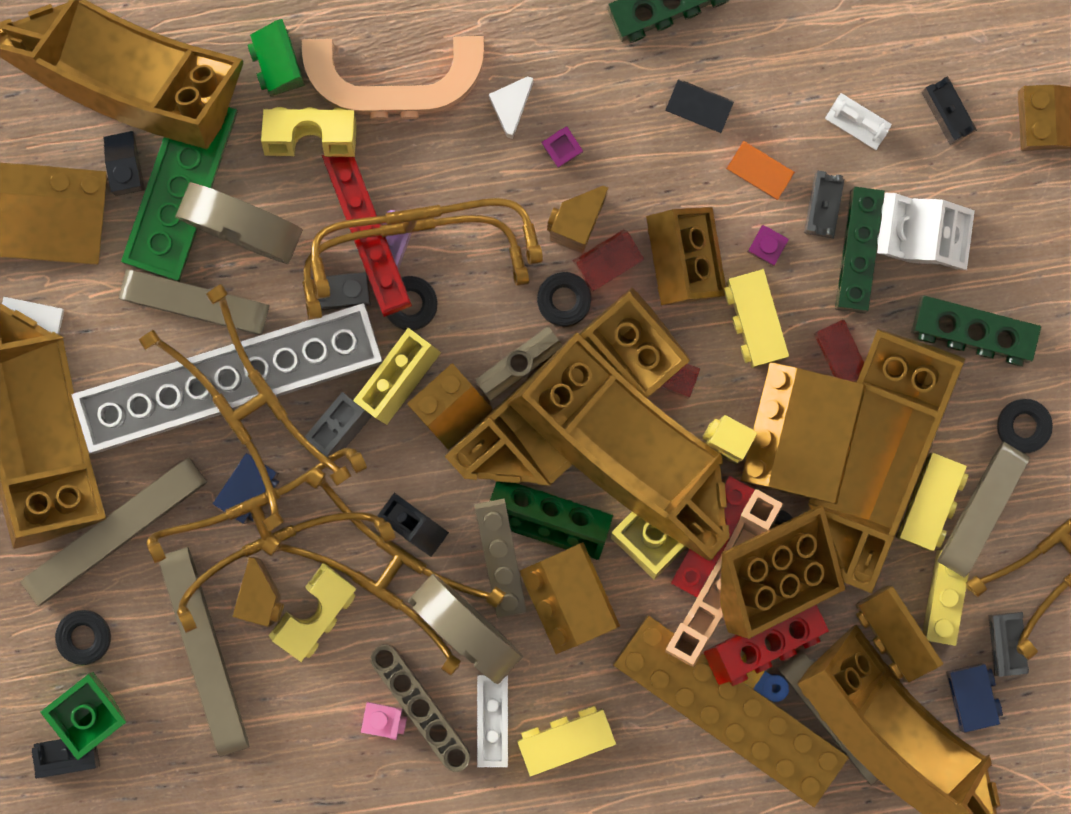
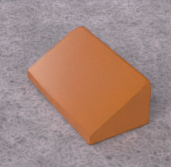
[726,141,795,200]

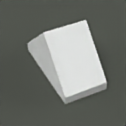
[489,76,533,139]

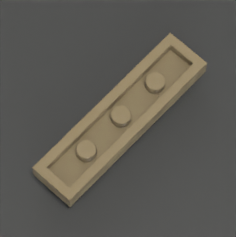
[474,498,527,618]

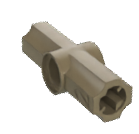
[475,326,563,401]

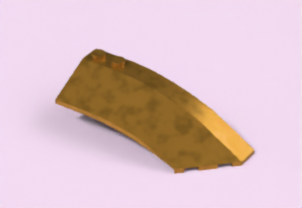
[444,287,691,485]
[508,332,729,561]
[798,625,1001,814]

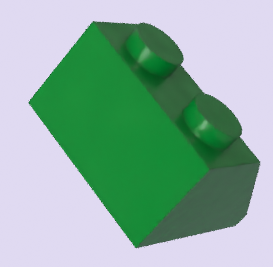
[247,19,305,96]
[40,672,127,760]

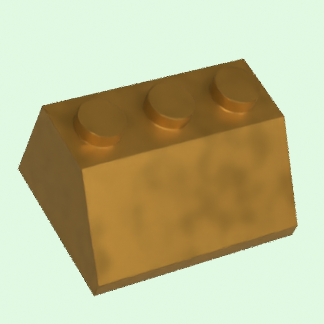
[547,186,608,254]
[646,207,726,306]
[519,542,620,654]
[855,585,943,683]

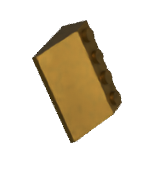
[741,362,866,504]
[720,505,845,639]

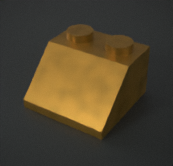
[1018,85,1071,151]
[407,363,493,450]
[232,557,284,627]

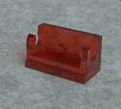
[573,229,645,291]
[814,320,864,382]

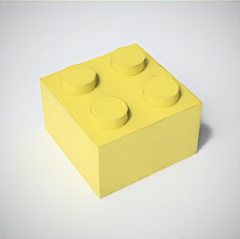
[611,512,687,580]

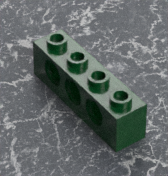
[607,0,730,43]
[835,187,885,314]
[911,295,1042,367]
[490,481,614,560]

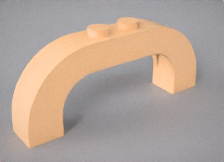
[302,36,484,120]
[665,489,783,667]

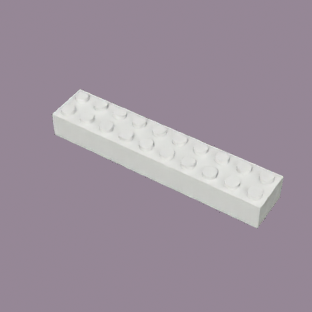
[71,303,383,454]

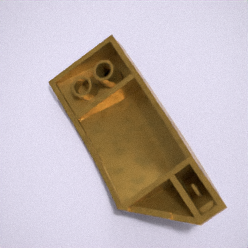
[0,0,244,149]
[0,163,107,265]
[0,303,106,549]
[808,329,966,593]

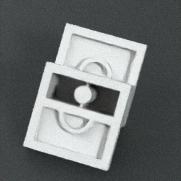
[877,193,975,270]

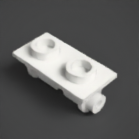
[825,93,892,150]

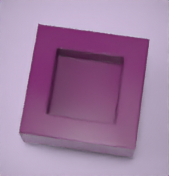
[541,126,583,168]
[747,225,789,266]

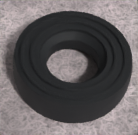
[537,272,592,327]
[387,276,438,331]
[997,399,1053,453]
[55,610,111,665]

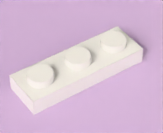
[477,675,508,767]

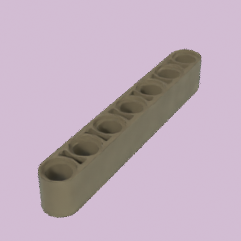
[20,458,207,607]
[159,547,249,757]

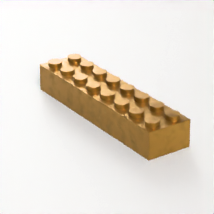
[613,615,849,807]

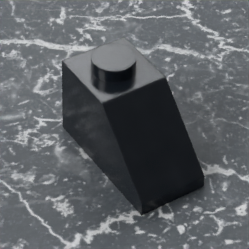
[103,131,145,196]
[378,492,449,557]

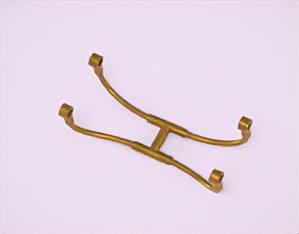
[302,198,543,320]
[139,284,352,532]
[146,448,396,633]
[261,467,506,676]
[966,518,1071,660]

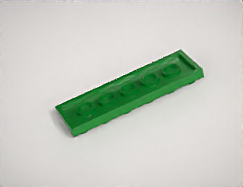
[121,107,238,282]

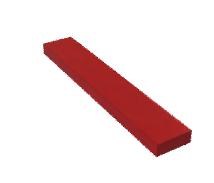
[321,155,412,317]

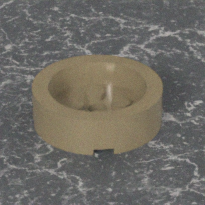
[175,182,303,264]
[408,573,523,684]

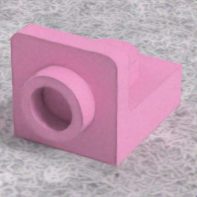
[361,702,407,740]

